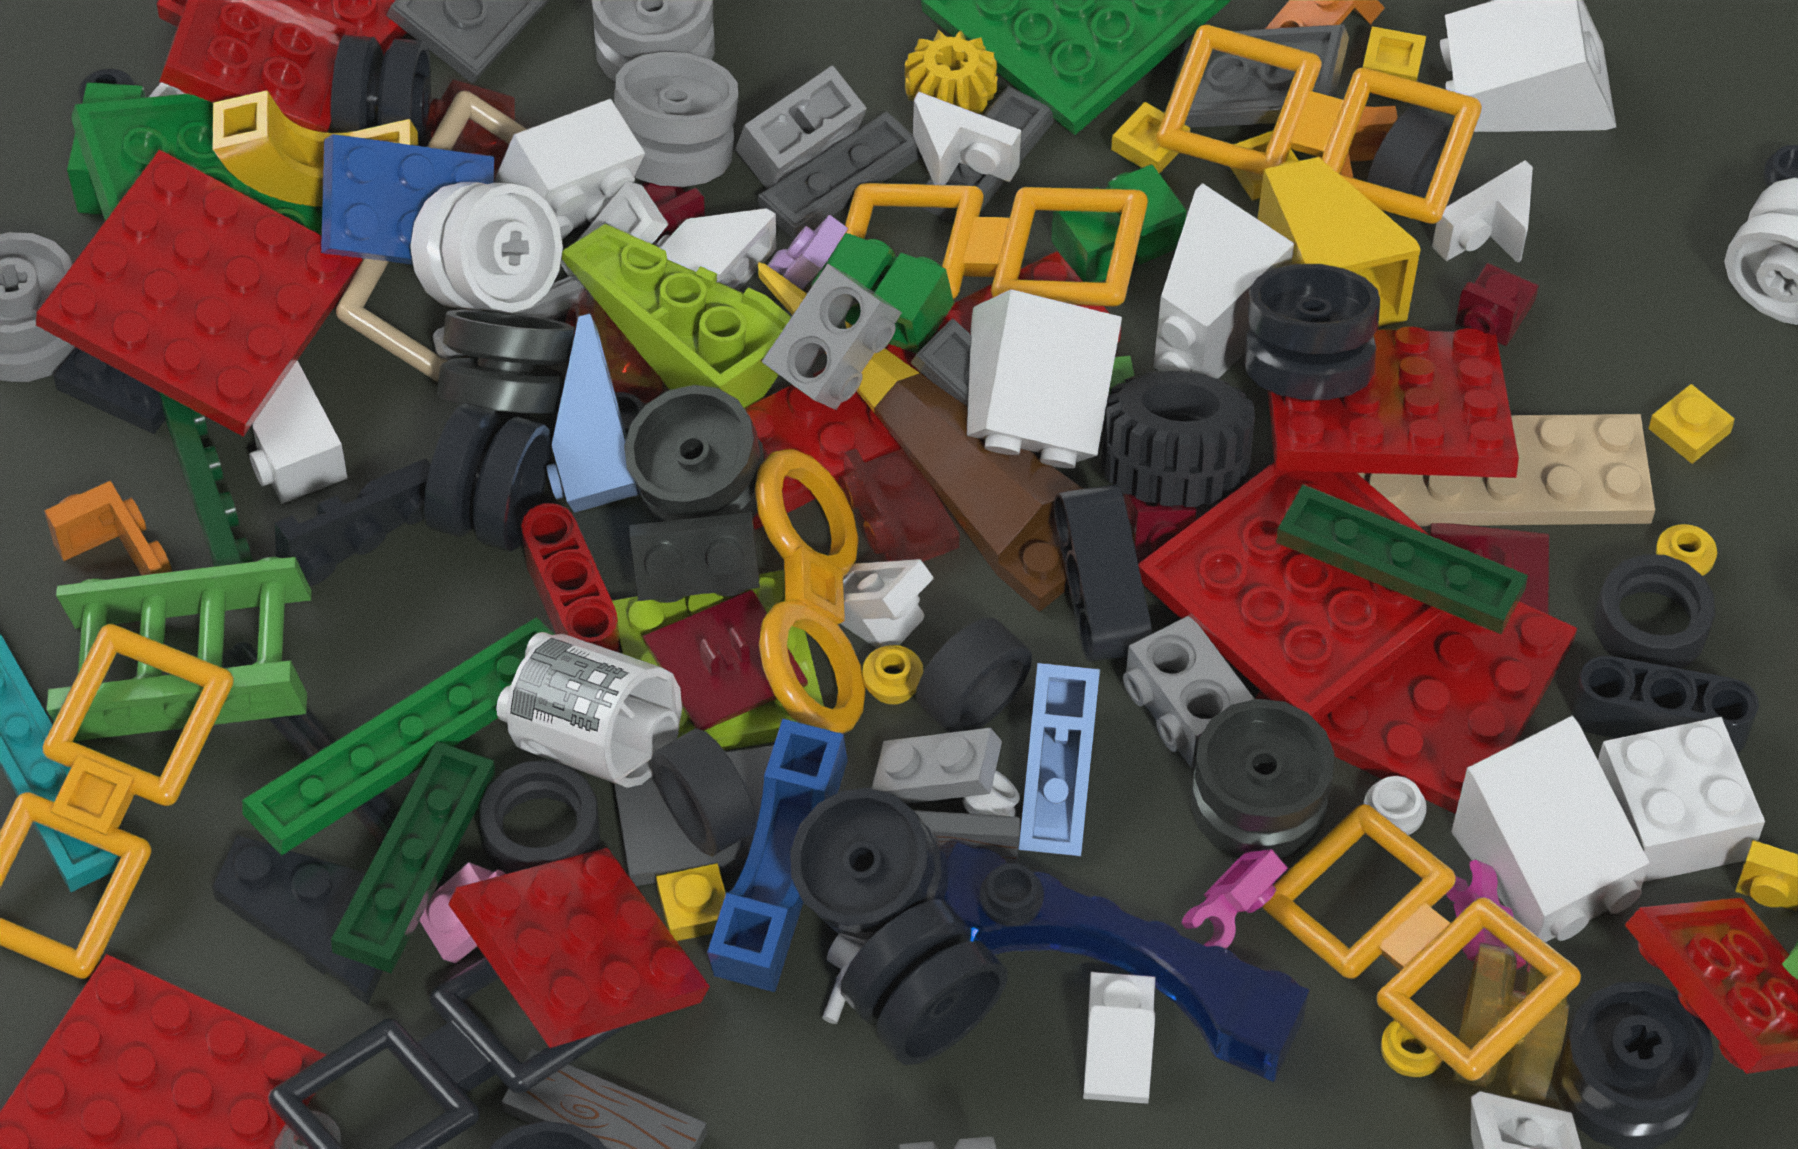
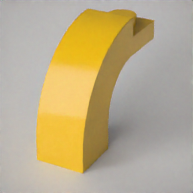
[213,90,418,207]

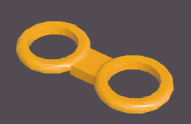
[754,449,866,734]

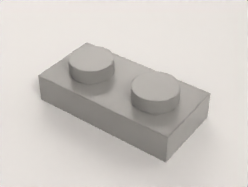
[872,728,1002,804]

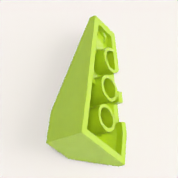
[562,224,791,409]

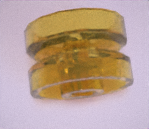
[1452,942,1571,1101]

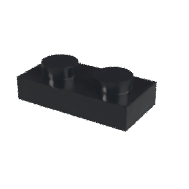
[53,347,165,434]

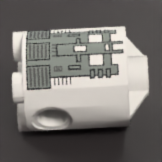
[496,632,682,788]

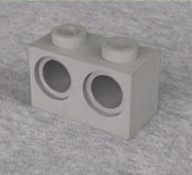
[735,65,867,189]
[762,264,902,410]
[1123,616,1254,768]

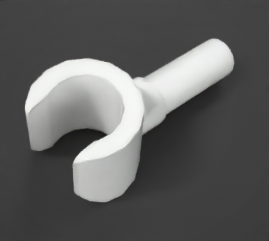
[822,935,863,1024]

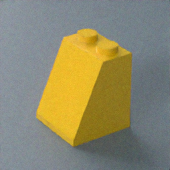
[1258,157,1421,327]

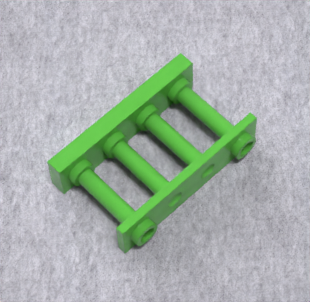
[47,557,311,741]

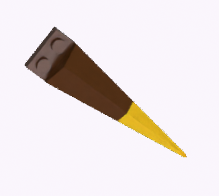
[758,262,1083,612]

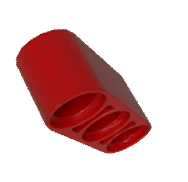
[521,503,621,653]

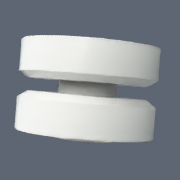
[1724,178,1798,325]
[410,182,563,313]

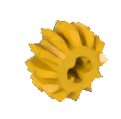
[905,30,998,114]

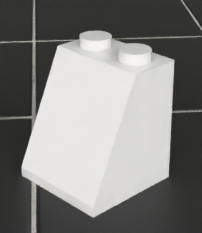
[1440,0,1616,132]
[1153,183,1294,378]
[967,289,1122,468]
[1451,716,1650,942]

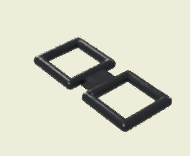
[268,957,631,1149]

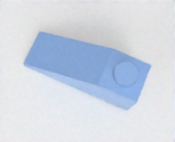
[546,314,640,513]
[1019,663,1100,856]

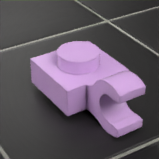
[767,215,848,290]

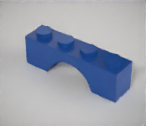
[707,719,848,992]

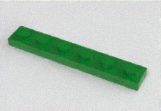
[242,617,555,855]

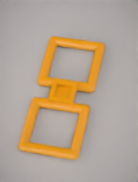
[1156,25,1482,224]
[841,183,1148,306]
[0,624,234,979]
[1262,804,1581,1081]

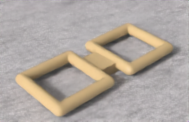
[336,91,527,382]

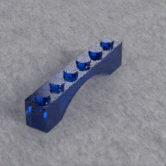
[944,842,1310,1082]

